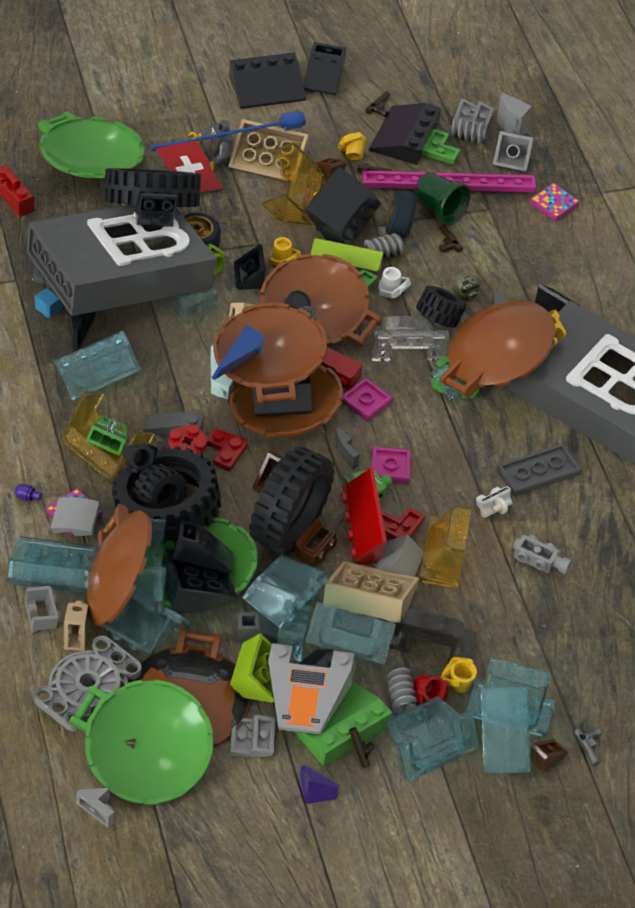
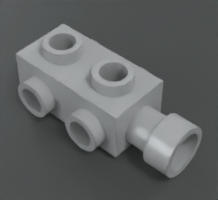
[513,535,572,575]

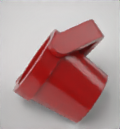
[413,674,449,710]

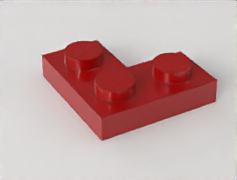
[207,427,248,472]
[381,507,425,539]

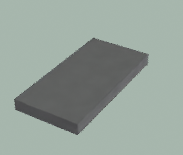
[496,443,582,496]

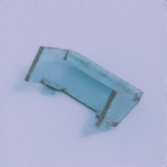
[131,519,166,614]

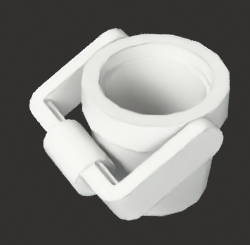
[379,267,411,298]

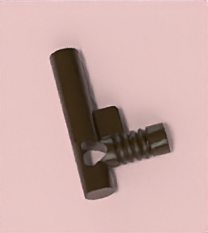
[365,91,390,117]
[357,163,392,172]
[439,224,463,253]
[349,727,375,768]

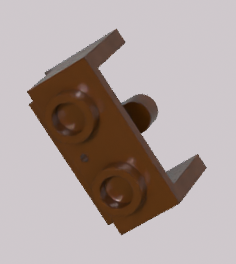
[294,518,337,568]

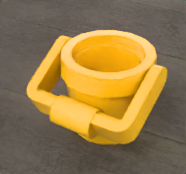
[338,132,367,161]
[268,237,301,267]
[441,657,477,693]

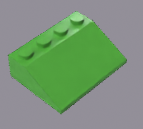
[294,682,392,767]

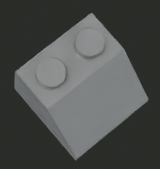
[497,92,532,136]

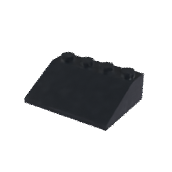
[229,52,306,109]
[369,103,441,165]
[304,167,381,245]
[160,548,237,613]

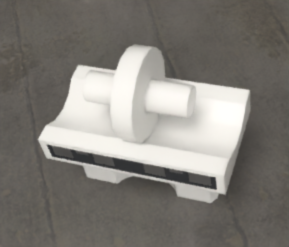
[476,486,512,518]

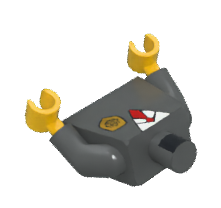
[188,120,233,170]

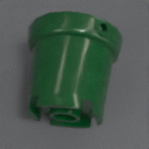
[413,172,471,226]

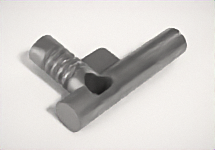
[573,728,602,766]

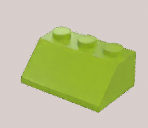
[230,633,274,703]

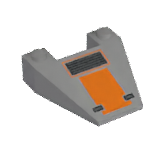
[268,644,355,734]

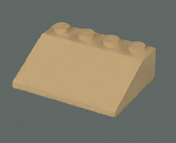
[228,119,310,183]
[323,561,419,623]

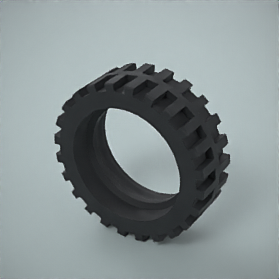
[104,168,201,207]
[249,445,335,556]
[112,446,221,544]

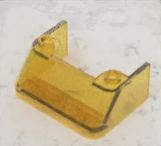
[262,142,324,225]
[60,391,154,479]

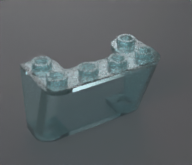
[242,555,329,628]

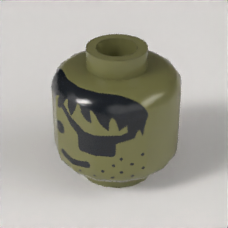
[453,272,480,300]

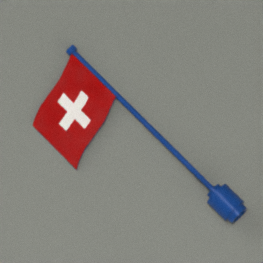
[150,111,306,193]

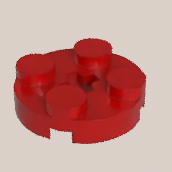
[168,424,207,454]

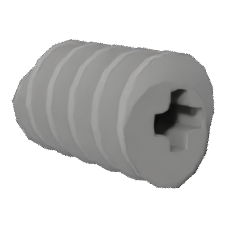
[451,116,489,144]
[364,233,403,258]
[386,668,417,715]

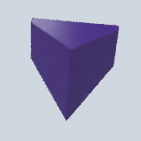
[300,764,339,804]

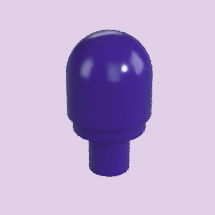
[15,484,42,501]

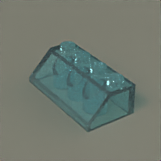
[54,331,141,400]
[481,687,530,773]

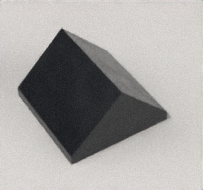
[234,244,265,290]
[535,284,580,312]

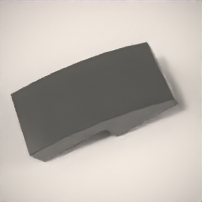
[335,428,360,469]

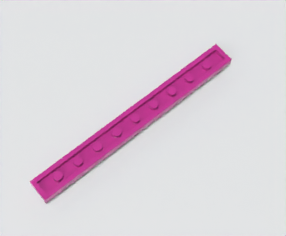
[362,171,536,192]

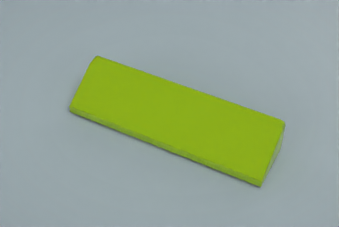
[311,238,384,271]

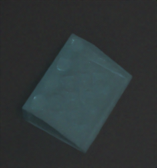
[7,536,98,594]

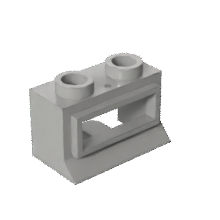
[25,586,61,634]

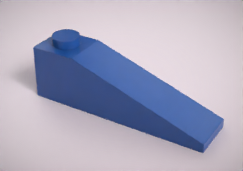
[211,324,265,380]

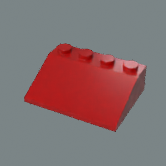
[340,468,387,565]

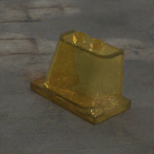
[419,504,472,588]

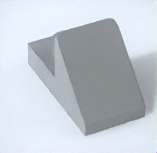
[76,788,114,828]

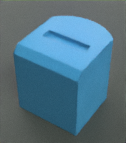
[35,288,63,318]

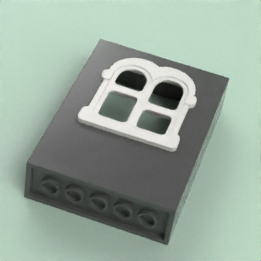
[27,205,217,316]
[505,301,635,464]

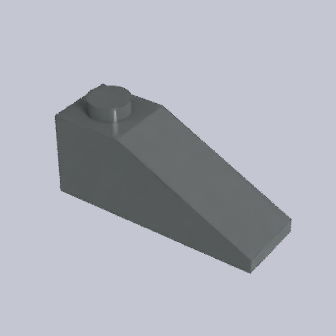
[143,412,204,438]

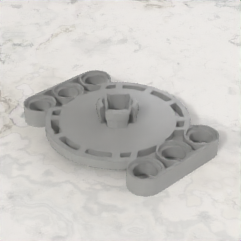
[34,636,141,732]

